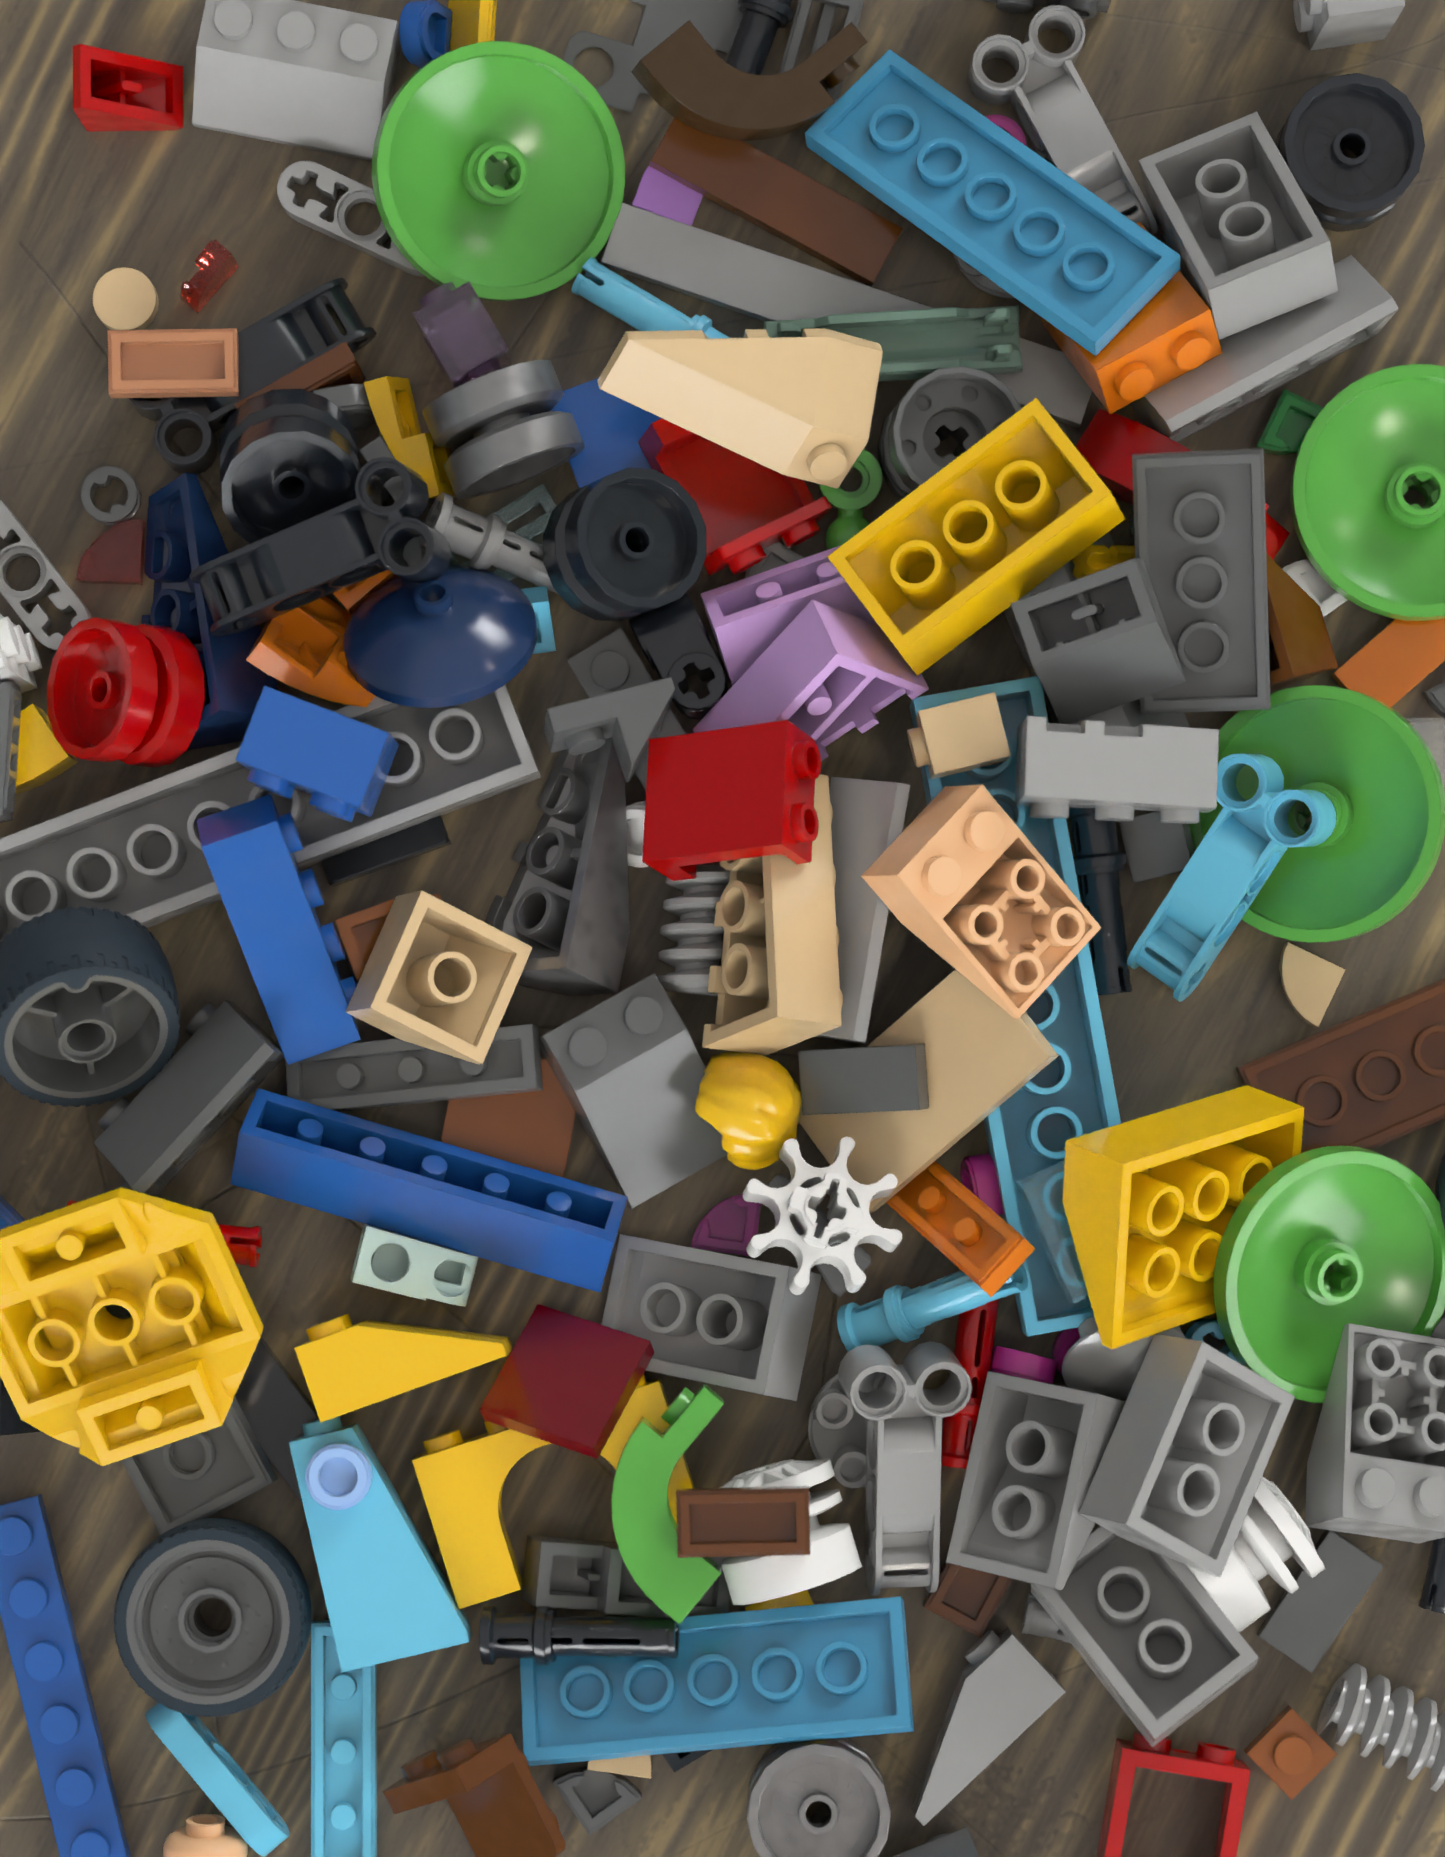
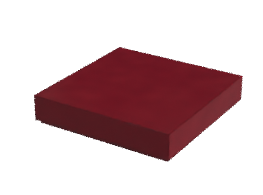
[480,1304,655,1459]

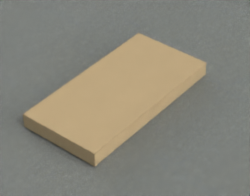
[799,969,1058,1213]

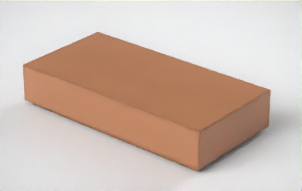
[108,328,239,398]

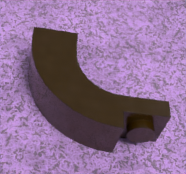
[632,20,867,141]

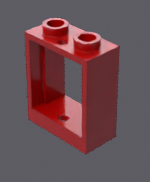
[1097,1731,1251,1857]

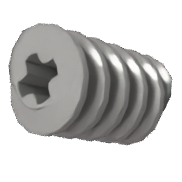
[657,864,730,997]
[1316,1663,1445,1792]

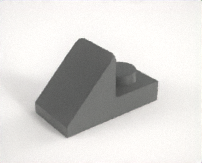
[543,677,675,782]

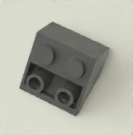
[1011,558,1186,724]

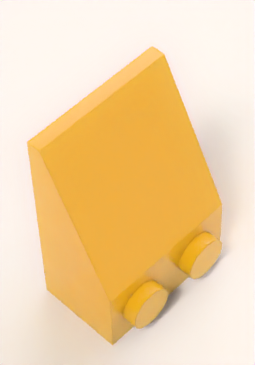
[294,1313,513,1423]

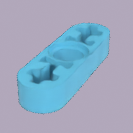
[145,1702,290,1857]

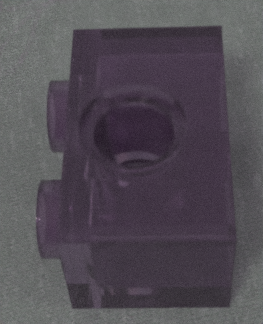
[413,281,513,390]

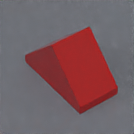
[73,44,183,132]

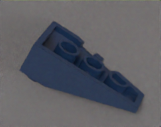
[141,472,279,751]

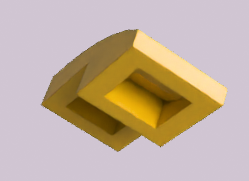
[363,376,456,498]

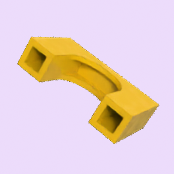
[412,1373,695,1609]

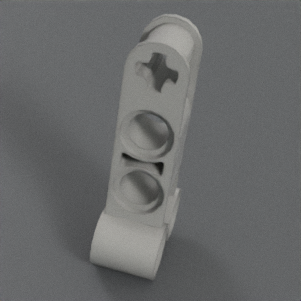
[968,5,1157,235]
[838,1341,972,1596]

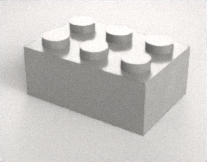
[1138,112,1338,340]
[1031,1526,1259,1748]

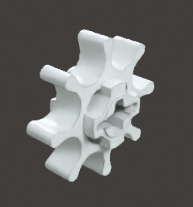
[743,1137,902,1295]

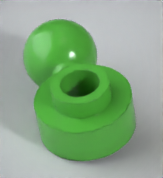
[818,449,882,550]

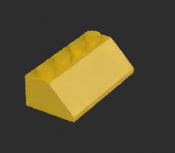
[827,398,1125,676]

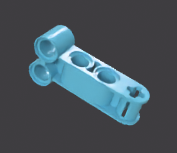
[1127,754,1336,1002]

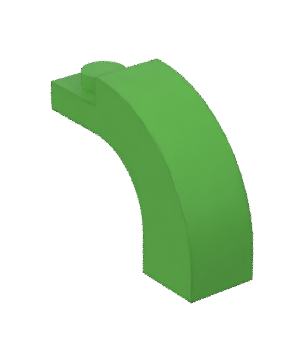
[612,1383,724,1625]

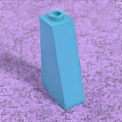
[289,1416,473,1672]

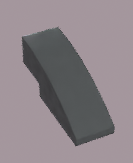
[521,1535,730,1617]

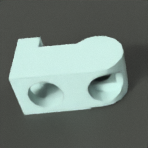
[350,1224,479,1307]

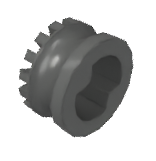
[80,466,142,527]

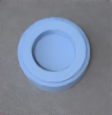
[305,1442,373,1510]

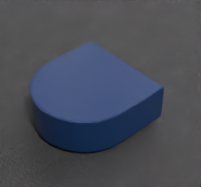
[399,0,452,68]

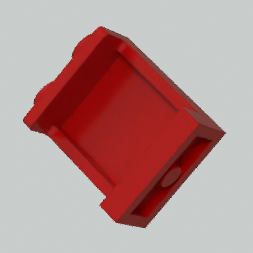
[638,418,832,576]
[642,720,821,881]

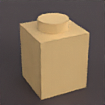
[907,692,1011,780]

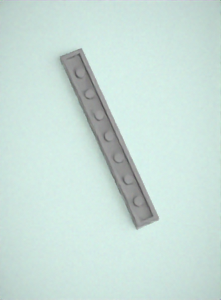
[601,203,1092,428]

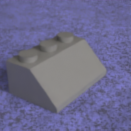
[192,0,402,161]
[1079,1334,1295,1577]

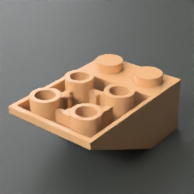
[861,784,1101,1019]

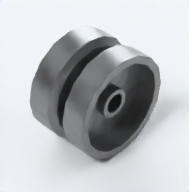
[422,360,585,499]
[746,1737,891,1857]

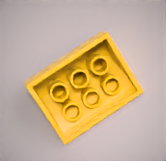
[1062,1085,1304,1349]

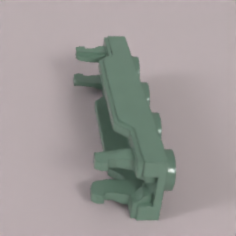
[764,305,1023,382]

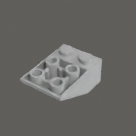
[1305,1323,1445,1543]

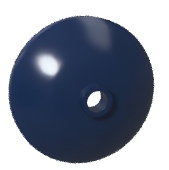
[343,565,538,708]

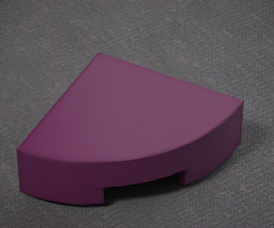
[691,1193,761,1256]

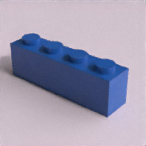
[197,794,361,1065]

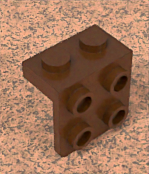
[383,1733,565,1857]

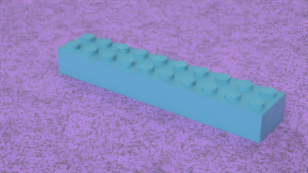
[909,676,1121,1336]

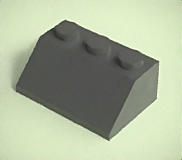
[94,1000,285,1195]

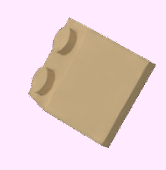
[345,890,533,1064]

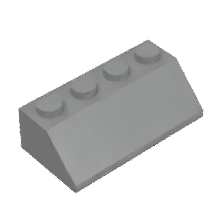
[1130,255,1399,442]
[815,777,910,1045]

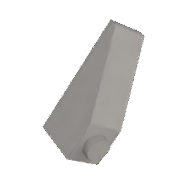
[912,1627,1066,1826]

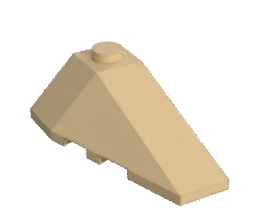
[597,328,883,489]

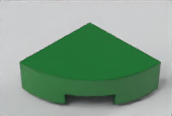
[1255,389,1323,455]

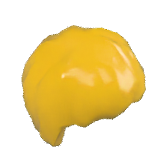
[695,1052,802,1170]

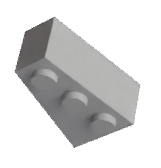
[1015,716,1219,824]

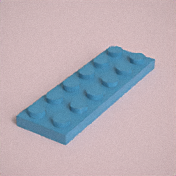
[805,49,1180,356]
[520,1596,914,1766]

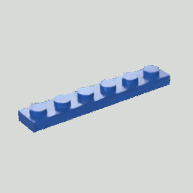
[0,1494,131,1857]

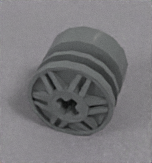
[877,366,1021,500]

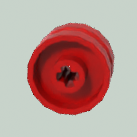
[47,617,205,768]

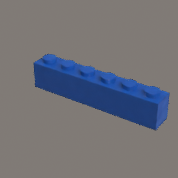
[230,1088,628,1293]

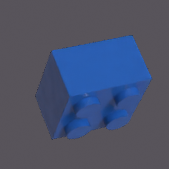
[235,686,399,823]

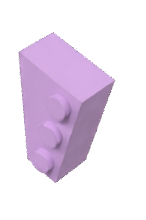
[693,599,929,761]

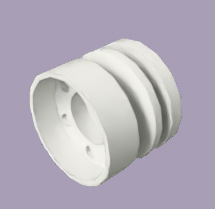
[720,1458,862,1605]
[1186,1476,1325,1633]

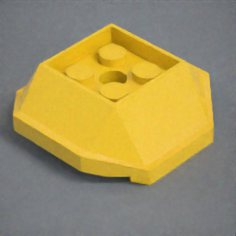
[0,1187,264,1466]

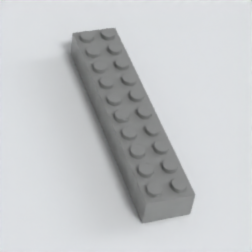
[0,684,541,942]

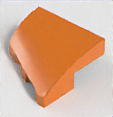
[246,596,375,707]

